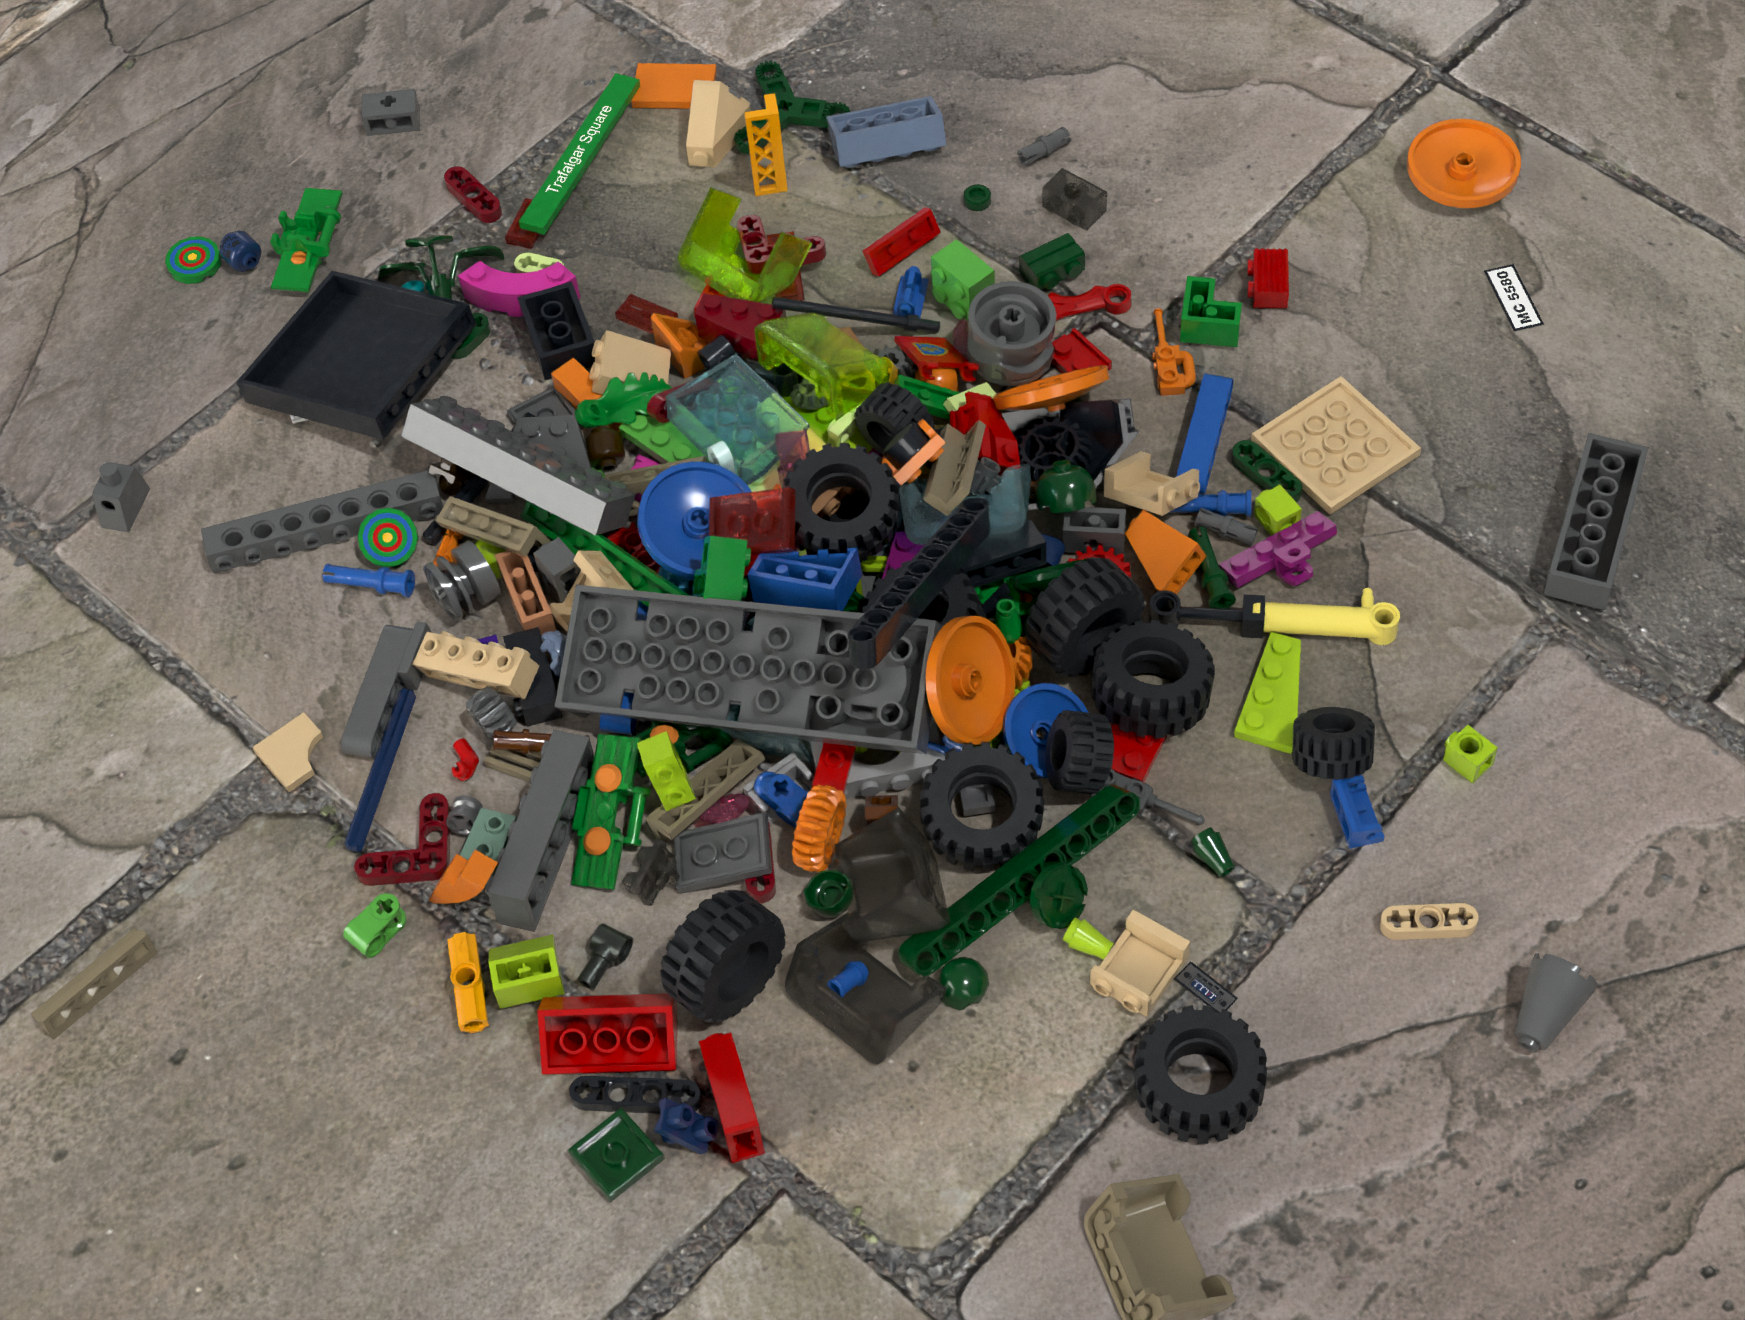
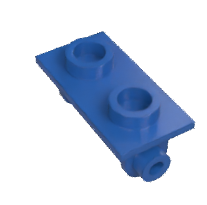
[893,266,929,319]

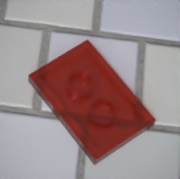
[709,487,795,555]

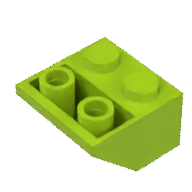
[488,934,565,1009]

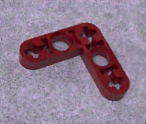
[737,215,826,274]
[354,793,451,886]

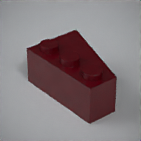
[695,293,788,364]

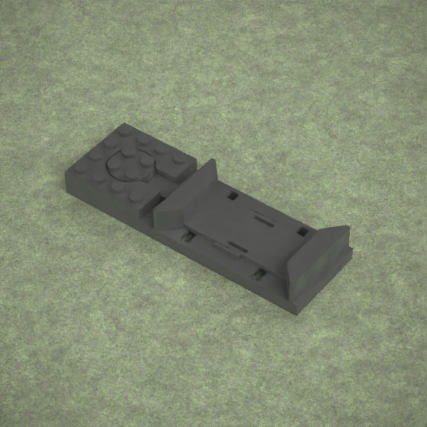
[555,585,943,755]

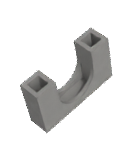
[808,715,945,800]

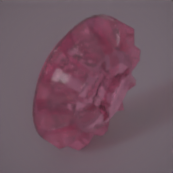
[700,793,749,824]

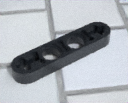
[569,1076,702,1114]

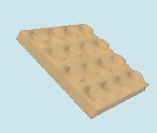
[1251,376,1421,515]

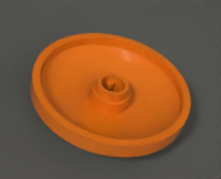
[1407,119,1521,208]
[993,365,1110,412]
[926,616,1015,745]

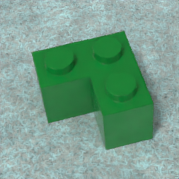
[1180,276,1242,347]
[692,536,751,601]

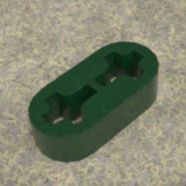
[451,313,491,359]

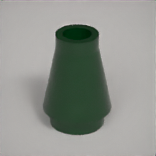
[1191,827,1236,878]

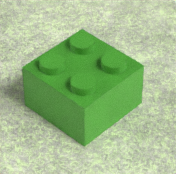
[931,239,995,324]

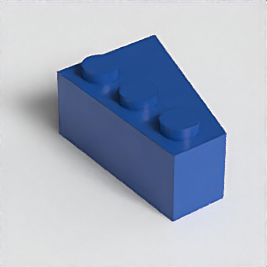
[747,548,862,611]

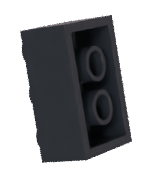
[517,282,595,380]

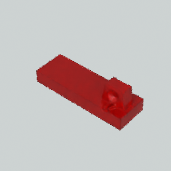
[862,207,941,276]

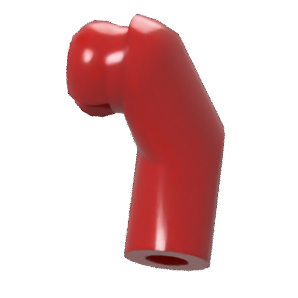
[452,738,479,781]

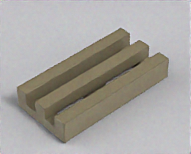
[484,746,542,782]

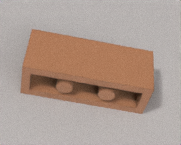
[495,551,556,635]

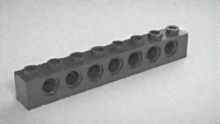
[201,470,443,573]

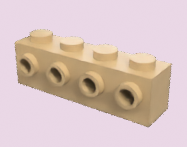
[412,631,539,699]

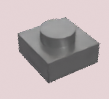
[959,784,996,816]

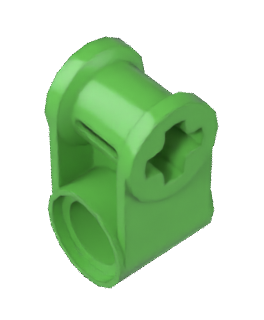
[343,893,407,958]

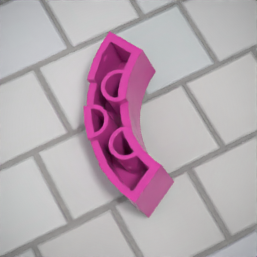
[458,261,581,317]

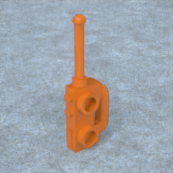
[1152,308,1196,396]

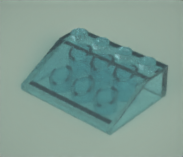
[666,354,810,485]

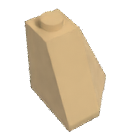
[686,80,751,167]

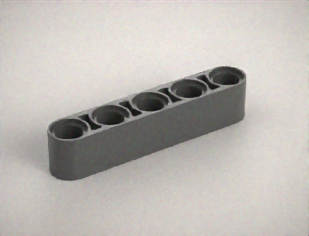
[341,625,413,758]

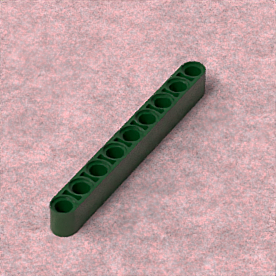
[898,784,1140,976]

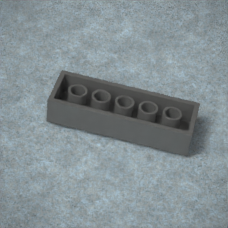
[1543,433,1649,610]
[486,729,594,932]

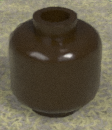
[585,426,625,472]

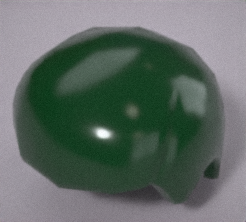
[804,870,854,918]
[936,957,989,1010]

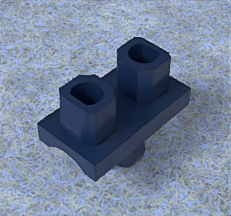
[654,1098,719,1154]

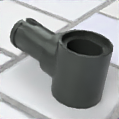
[578,923,633,991]

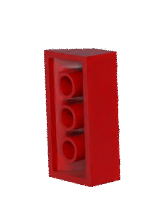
[537,993,678,1074]

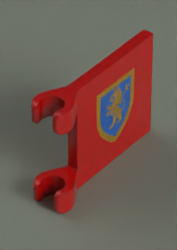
[894,336,979,382]

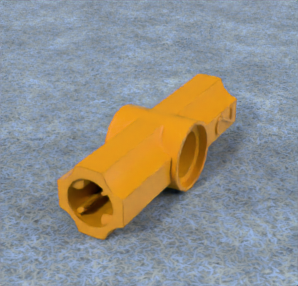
[447,932,489,1033]

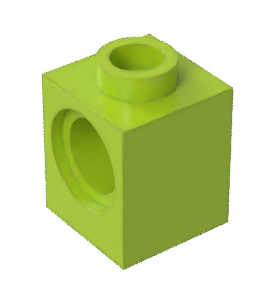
[1254,485,1302,536]
[1443,725,1498,783]

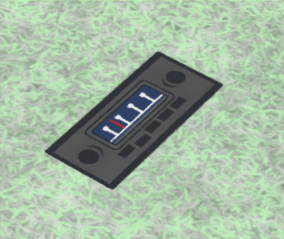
[1174,962,1238,1013]

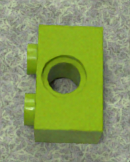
[637,731,696,811]

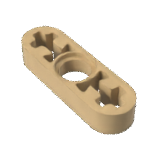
[1380,903,1479,940]

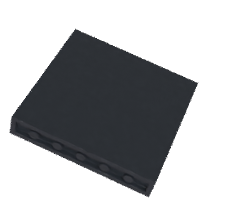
[236,271,476,440]

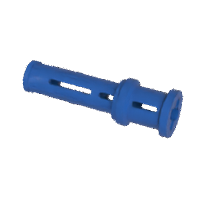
[1168,490,1251,517]
[322,564,415,597]

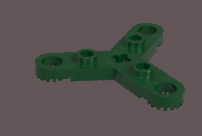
[734,60,850,154]

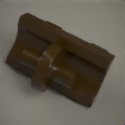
[428,457,474,495]

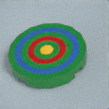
[165,236,222,284]
[358,508,419,568]

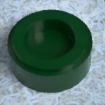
[964,184,991,211]

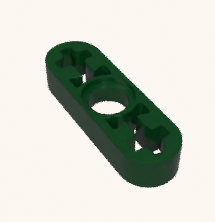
[1232,440,1302,503]

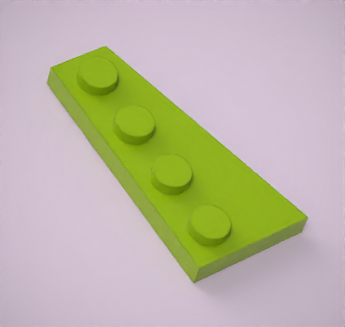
[1234,632,1301,754]

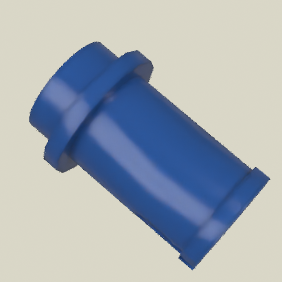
[827,961,869,999]

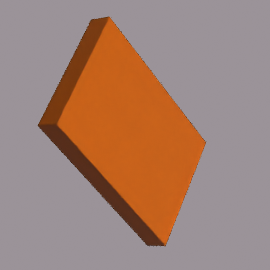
[631,63,717,109]

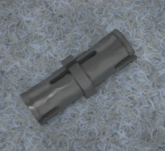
[1017,127,1071,166]
[1195,507,1258,546]

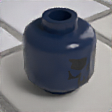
[220,230,262,272]

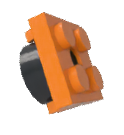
[882,418,946,486]

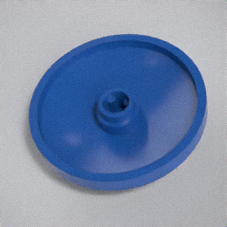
[637,462,761,579]

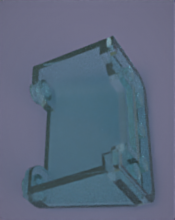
[898,463,1031,545]

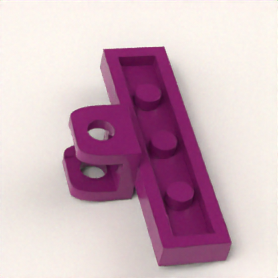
[1219,511,1337,588]

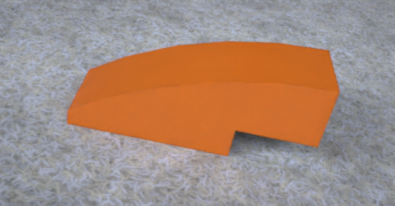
[551,358,623,433]
[428,850,498,904]

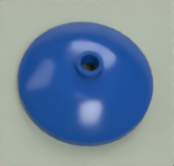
[1003,683,1088,778]

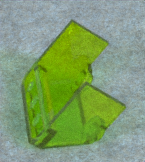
[678,187,813,303]

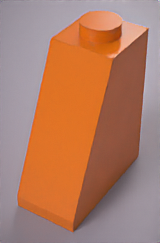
[1125,510,1206,594]

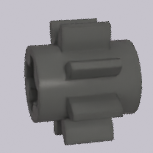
[970,457,1003,495]

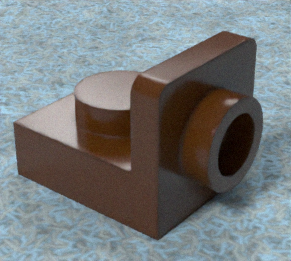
[865,795,899,829]

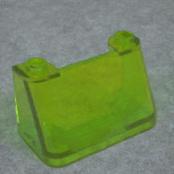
[754,312,889,421]

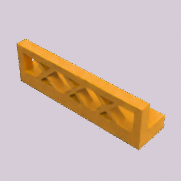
[744,93,788,196]

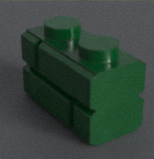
[1019,233,1085,291]

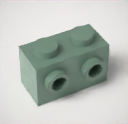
[460,808,517,876]

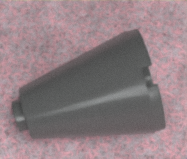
[1515,953,1597,1052]

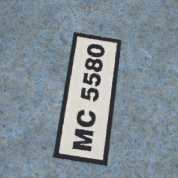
[1484,264,1544,331]

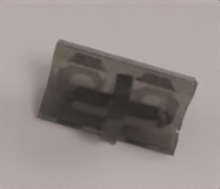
[622,839,680,906]

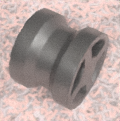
[446,795,483,836]

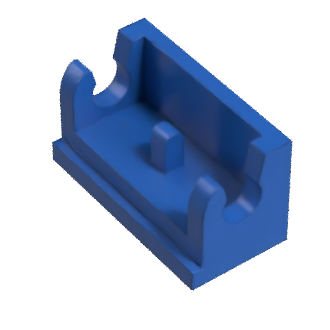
[1330,775,1384,849]

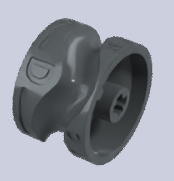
[967,281,1056,386]

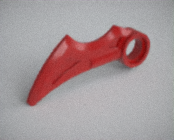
[1047,284,1132,321]

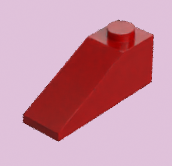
[965,391,1021,477]

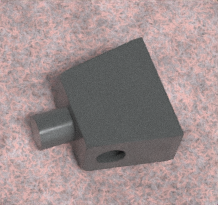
[92,462,150,533]

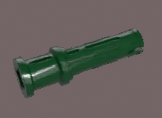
[1188,526,1236,609]

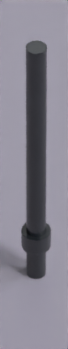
[772,297,940,333]

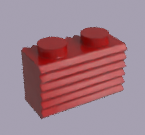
[1247,248,1289,308]

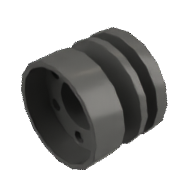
[423,541,501,621]

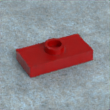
[812,743,857,794]

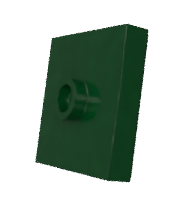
[568,1107,665,1202]

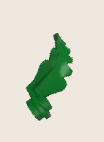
[575,372,672,428]

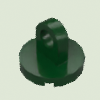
[1027,863,1088,929]

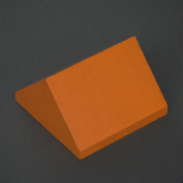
[651,313,710,379]

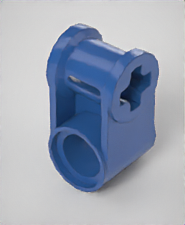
[754,771,808,828]

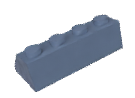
[826,96,946,168]

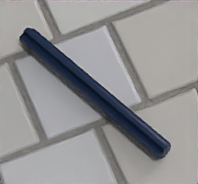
[345,688,416,852]

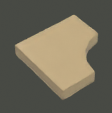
[252,712,323,792]

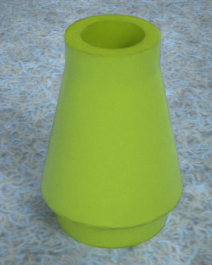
[1062,917,1114,960]

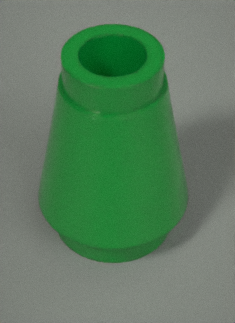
[993,599,1023,644]

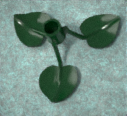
[378,235,504,299]

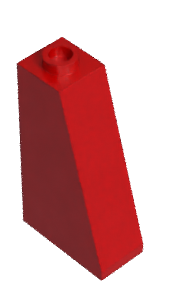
[699,1032,765,1163]

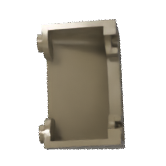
[1084,1174,1236,1320]

